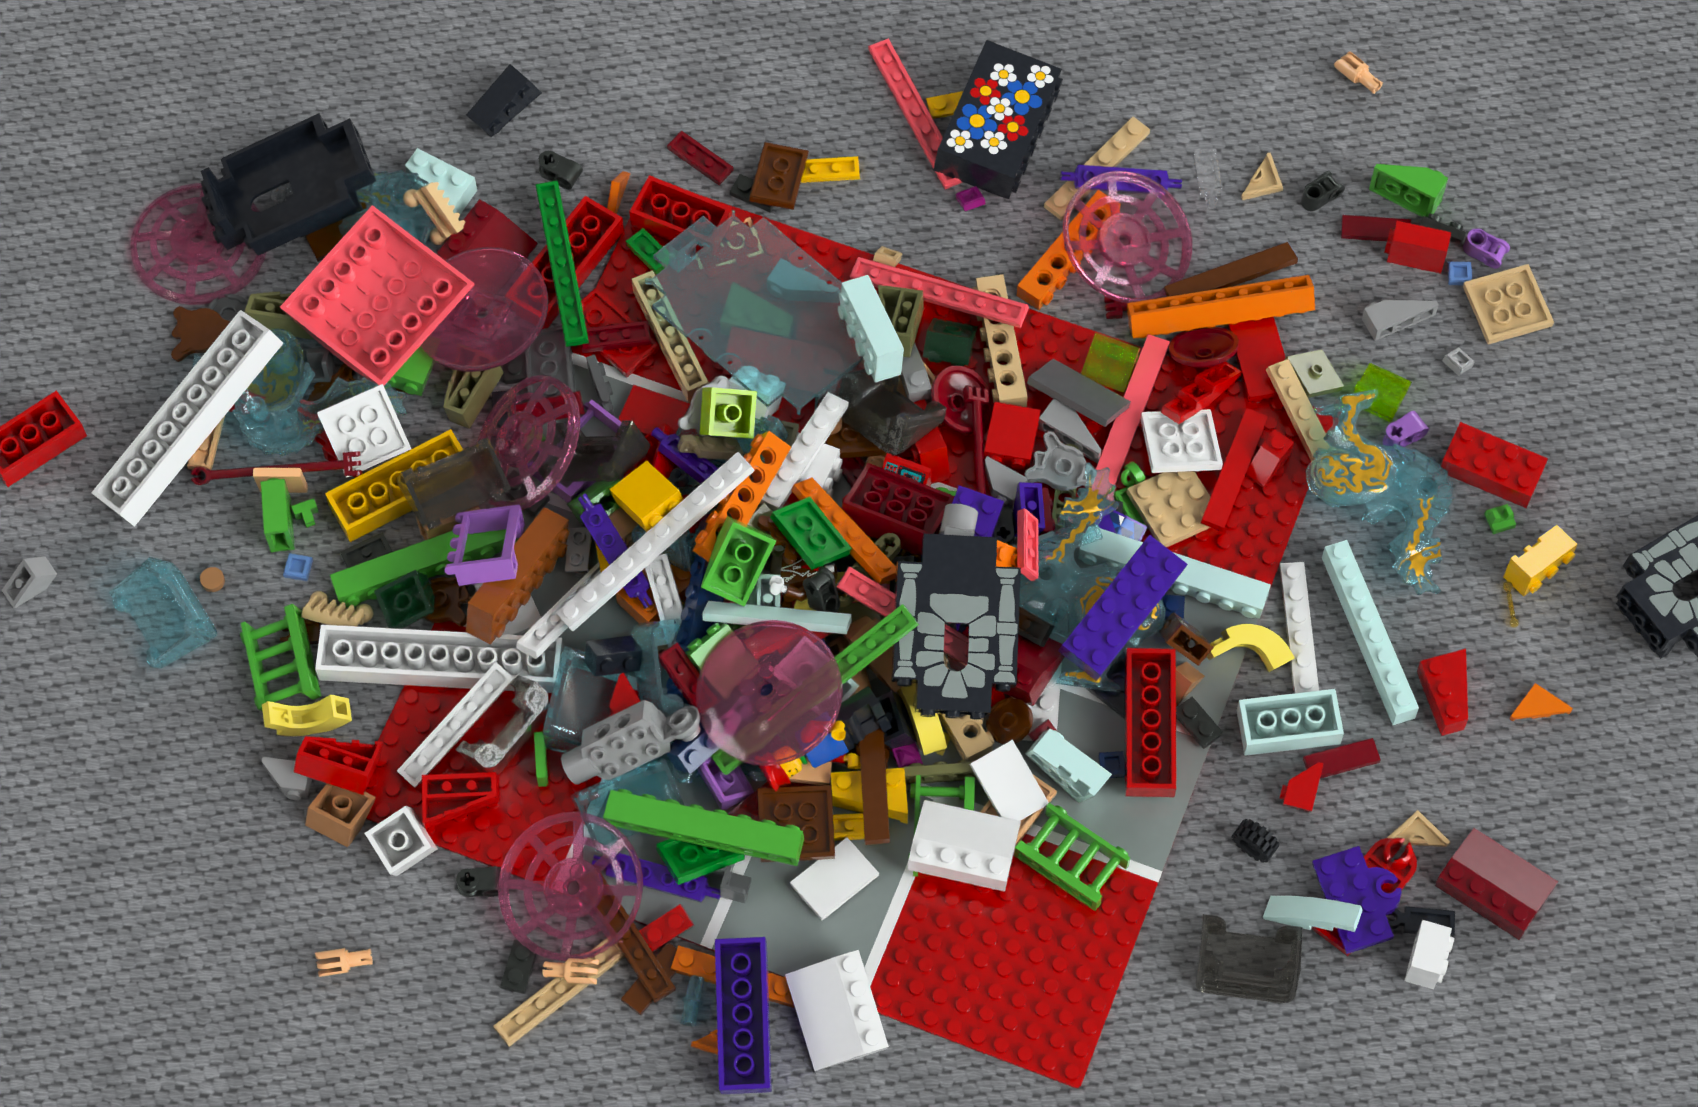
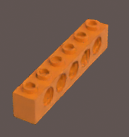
[1017,190,1121,310]
[693,431,791,562]

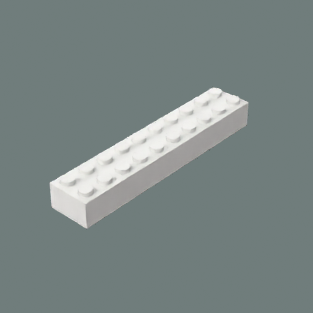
[91,310,283,527]
[315,625,564,693]

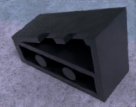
[466,64,542,137]

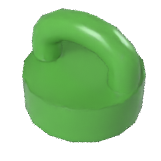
[1121,461,1145,487]

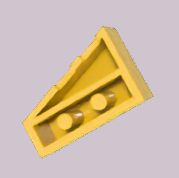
[1503,525,1577,597]
[831,768,908,824]

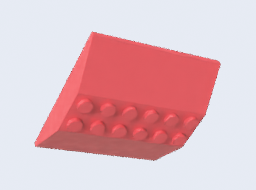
[280,205,475,386]

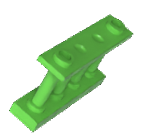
[240,604,321,712]
[908,775,975,877]
[1014,803,1130,911]

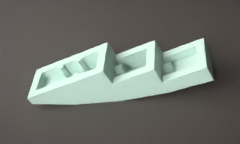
[1263,896,1363,932]

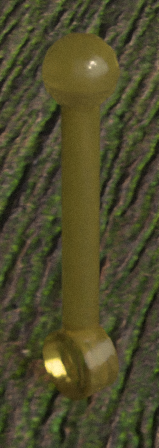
[1503,581,1519,628]

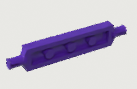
[1060,165,1182,195]
[651,427,743,502]
[578,494,654,609]
[592,851,721,903]

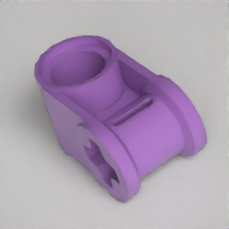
[1463,228,1510,269]
[1383,411,1429,452]

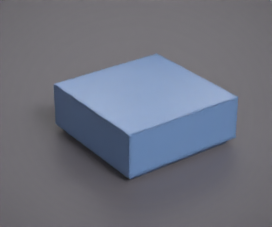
[1447,262,1472,285]
[283,553,313,581]

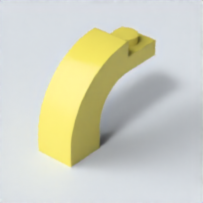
[1207,624,1295,672]
[897,683,947,755]
[262,695,352,736]

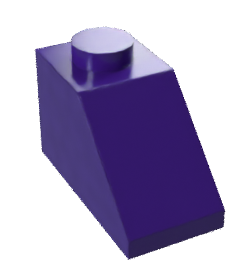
[1012,482,1045,537]

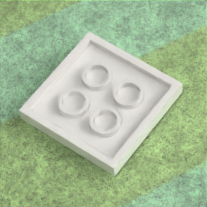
[317,384,411,478]
[1140,409,1223,473]

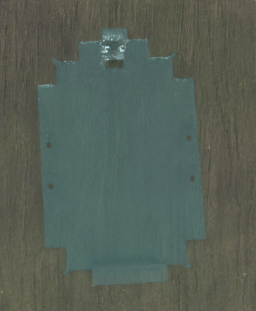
[645,210,877,417]

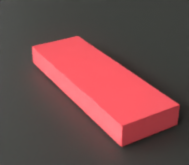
[1017,508,1038,581]

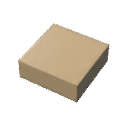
[873,246,902,267]

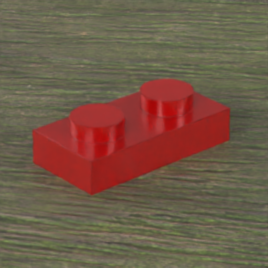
[639,904,694,952]

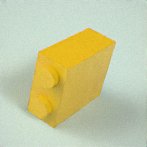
[609,461,684,532]

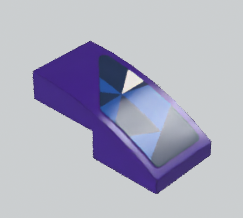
[1094,505,1148,542]

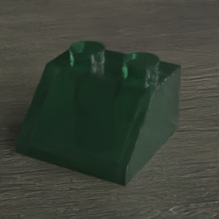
[923,318,978,367]
[374,570,435,629]

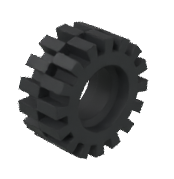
[1231,819,1279,863]

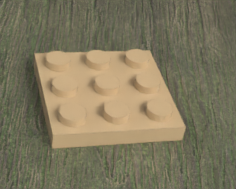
[1463,264,1554,345]
[1126,471,1211,548]

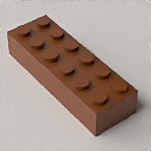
[466,507,570,645]

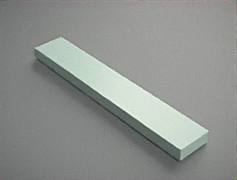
[703,601,852,634]

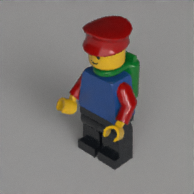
[755,686,892,792]

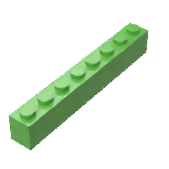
[330,529,519,608]
[603,789,804,866]

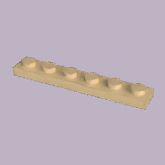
[1044,117,1150,220]
[1266,359,1349,494]

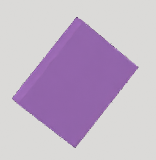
[698,757,755,811]

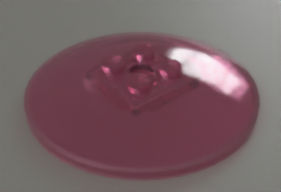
[420,247,548,372]
[696,620,843,766]

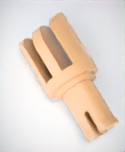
[1334,51,1383,94]
[315,948,373,977]
[543,958,599,984]

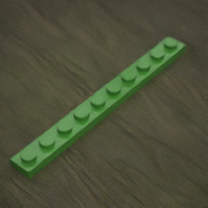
[711,604,919,775]

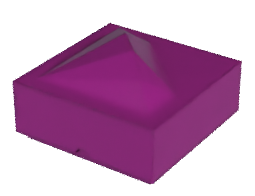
[956,186,986,212]
[892,742,923,768]

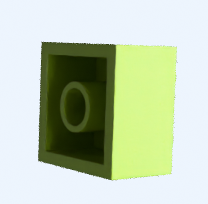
[699,387,757,439]

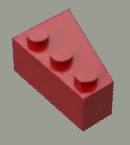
[896,399,950,484]
[1417,649,1468,736]
[294,736,383,795]
[422,772,499,829]

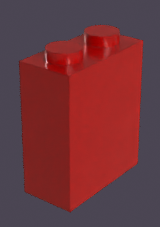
[1384,221,1451,274]
[984,402,1041,470]

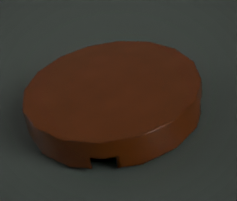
[986,697,1033,745]

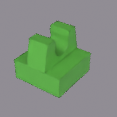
[292,498,318,528]
[1484,504,1516,534]

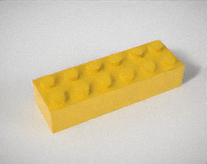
[325,429,476,542]

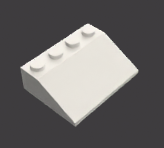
[908,800,1021,891]
[785,950,889,1071]

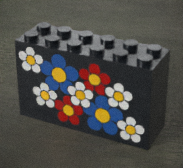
[933,40,1063,199]

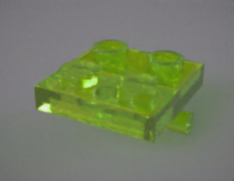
[1081,333,1140,392]
[1352,363,1412,423]

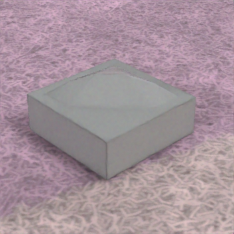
[1442,347,1475,376]

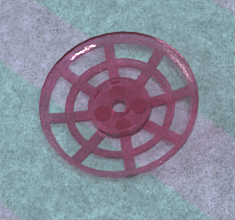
[1063,171,1192,303]
[130,183,267,305]
[474,375,580,510]
[498,812,643,962]

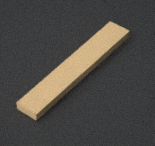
[493,935,624,1047]

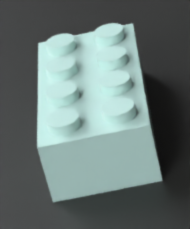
[838,275,904,383]
[1236,689,1344,756]

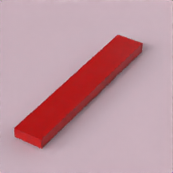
[1201,408,1268,532]

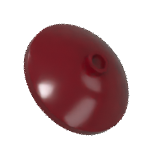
[1169,327,1239,368]
[931,366,994,433]

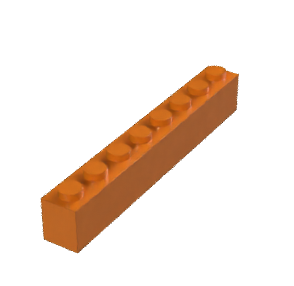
[1127,275,1315,339]

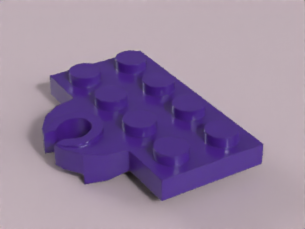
[1312,846,1402,954]

